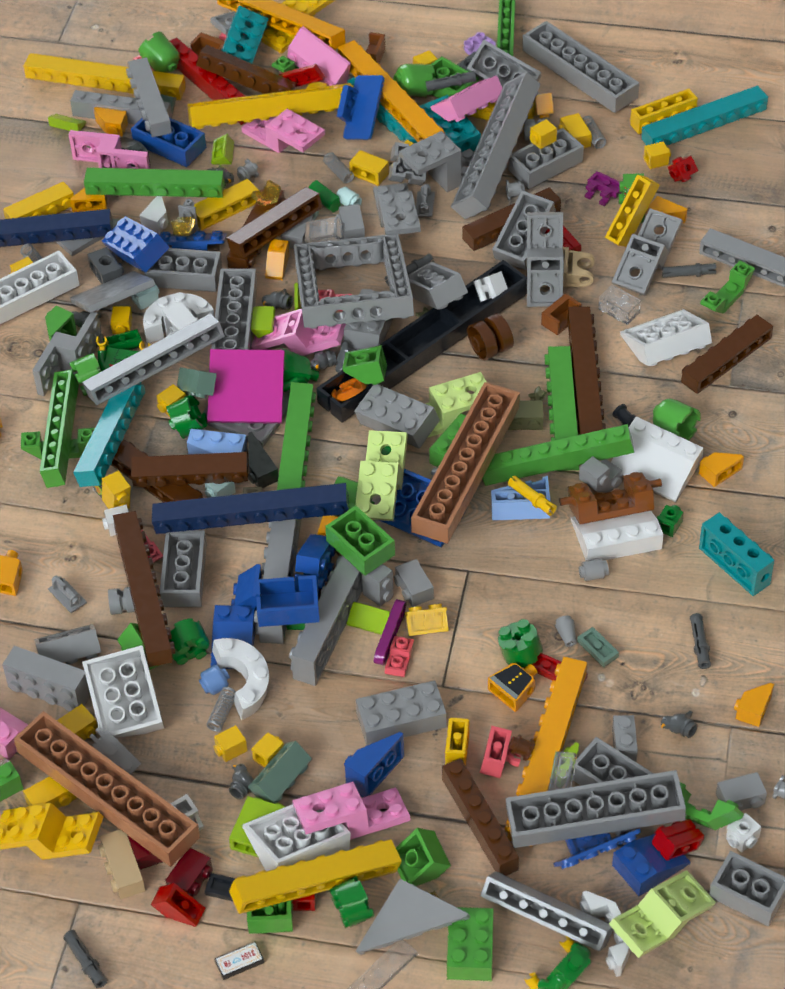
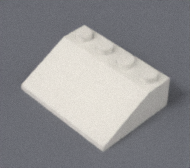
[620,309,712,366]
[611,416,704,502]
[571,511,663,561]
[82,645,164,738]
[243,804,351,871]

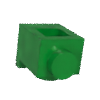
[657,505,684,537]

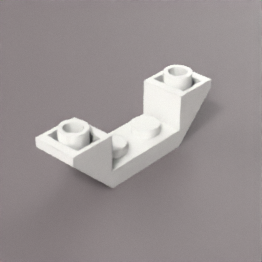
[580,891,631,977]

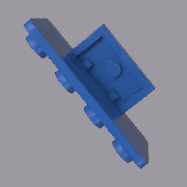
[337,75,385,140]
[159,230,227,251]
[553,828,641,869]

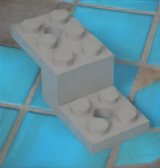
[373,183,421,235]
[612,208,683,295]
[527,212,564,307]
[32,312,103,396]

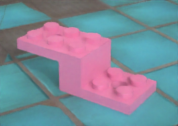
[241,109,325,153]
[69,130,150,169]
[251,309,346,356]
[292,782,411,840]

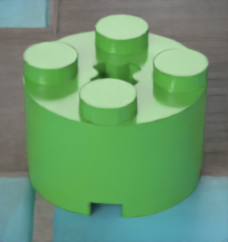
[69,353,102,396]

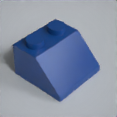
[231,564,262,611]

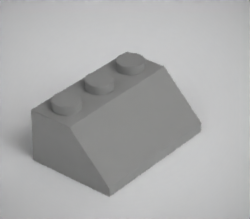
[34,624,101,664]

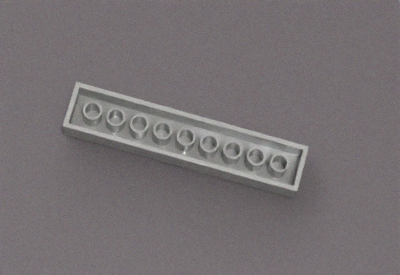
[451,71,540,219]

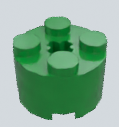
[166,395,207,439]
[169,618,210,665]
[498,619,543,668]
[329,876,374,928]

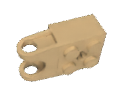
[543,247,595,288]

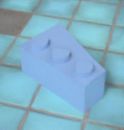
[187,429,248,454]
[491,476,550,520]

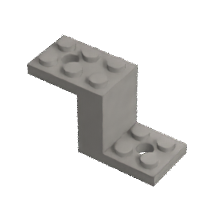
[399,131,474,192]

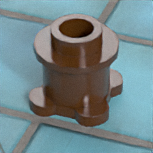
[508,734,535,761]

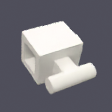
[473,271,508,302]

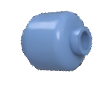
[199,665,230,695]

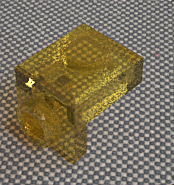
[251,180,281,206]
[171,217,195,236]

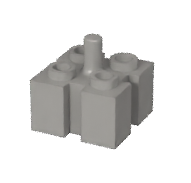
[388,142,426,186]

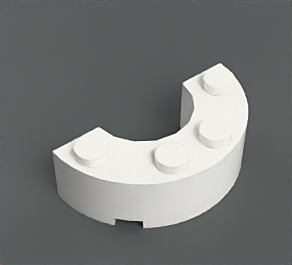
[143,292,214,344]
[212,638,269,720]

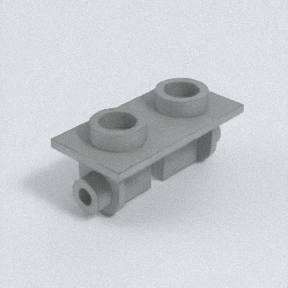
[416,184,435,217]
[178,199,198,233]
[48,575,87,613]

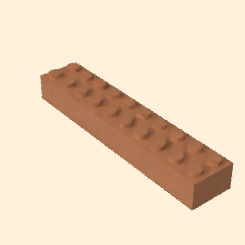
[411,382,520,544]
[14,711,200,867]

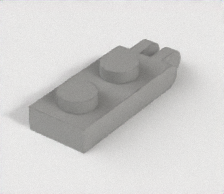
[90,727,142,775]

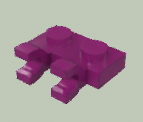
[584,171,622,207]

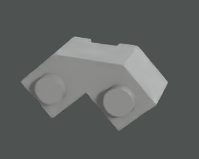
[579,456,622,493]

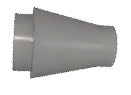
[555,615,577,647]

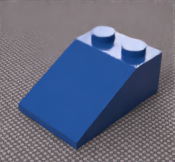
[211,605,256,669]
[344,732,404,798]
[612,834,690,897]

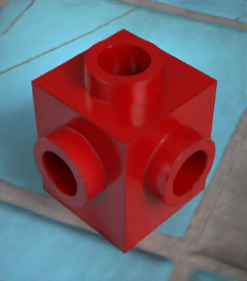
[667,155,699,182]

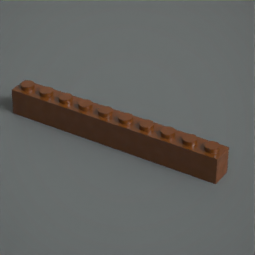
[567,306,606,435]
[113,511,175,667]

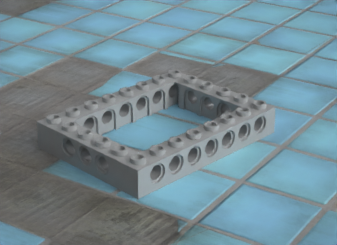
[294,233,414,328]

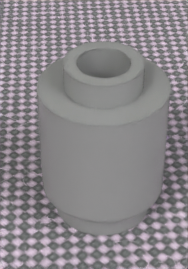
[579,559,609,581]

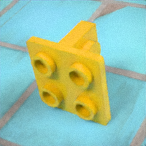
[404,604,449,636]

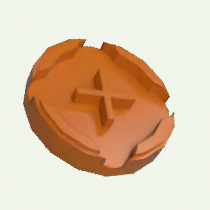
[331,378,367,402]

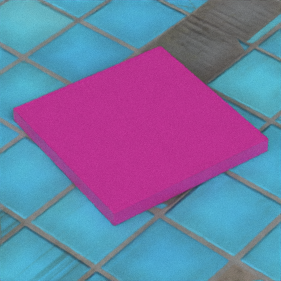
[207,349,285,424]

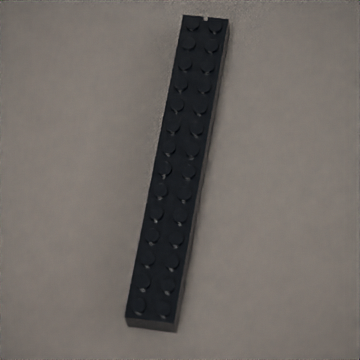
[316,260,527,423]

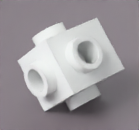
[726,813,762,853]

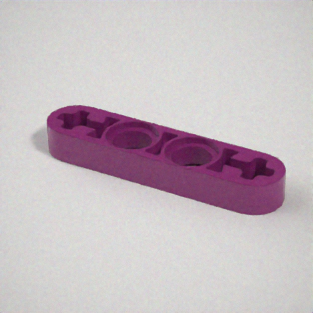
[374,599,407,666]

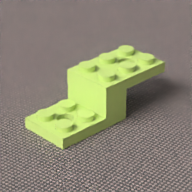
[425,372,486,438]
[355,430,408,521]
[609,870,716,958]

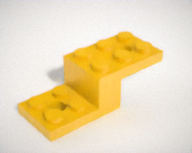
[261,0,335,54]
[0,803,104,860]

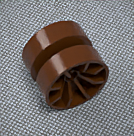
[467,313,514,361]

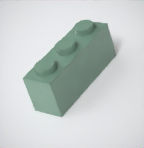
[177,367,217,398]
[248,741,312,803]

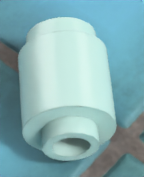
[336,187,362,206]

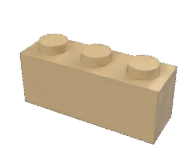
[98,829,145,900]

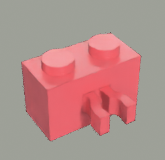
[480,726,521,778]

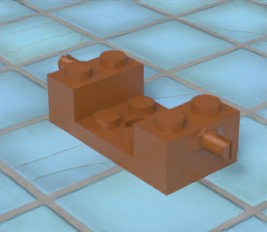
[559,472,662,524]

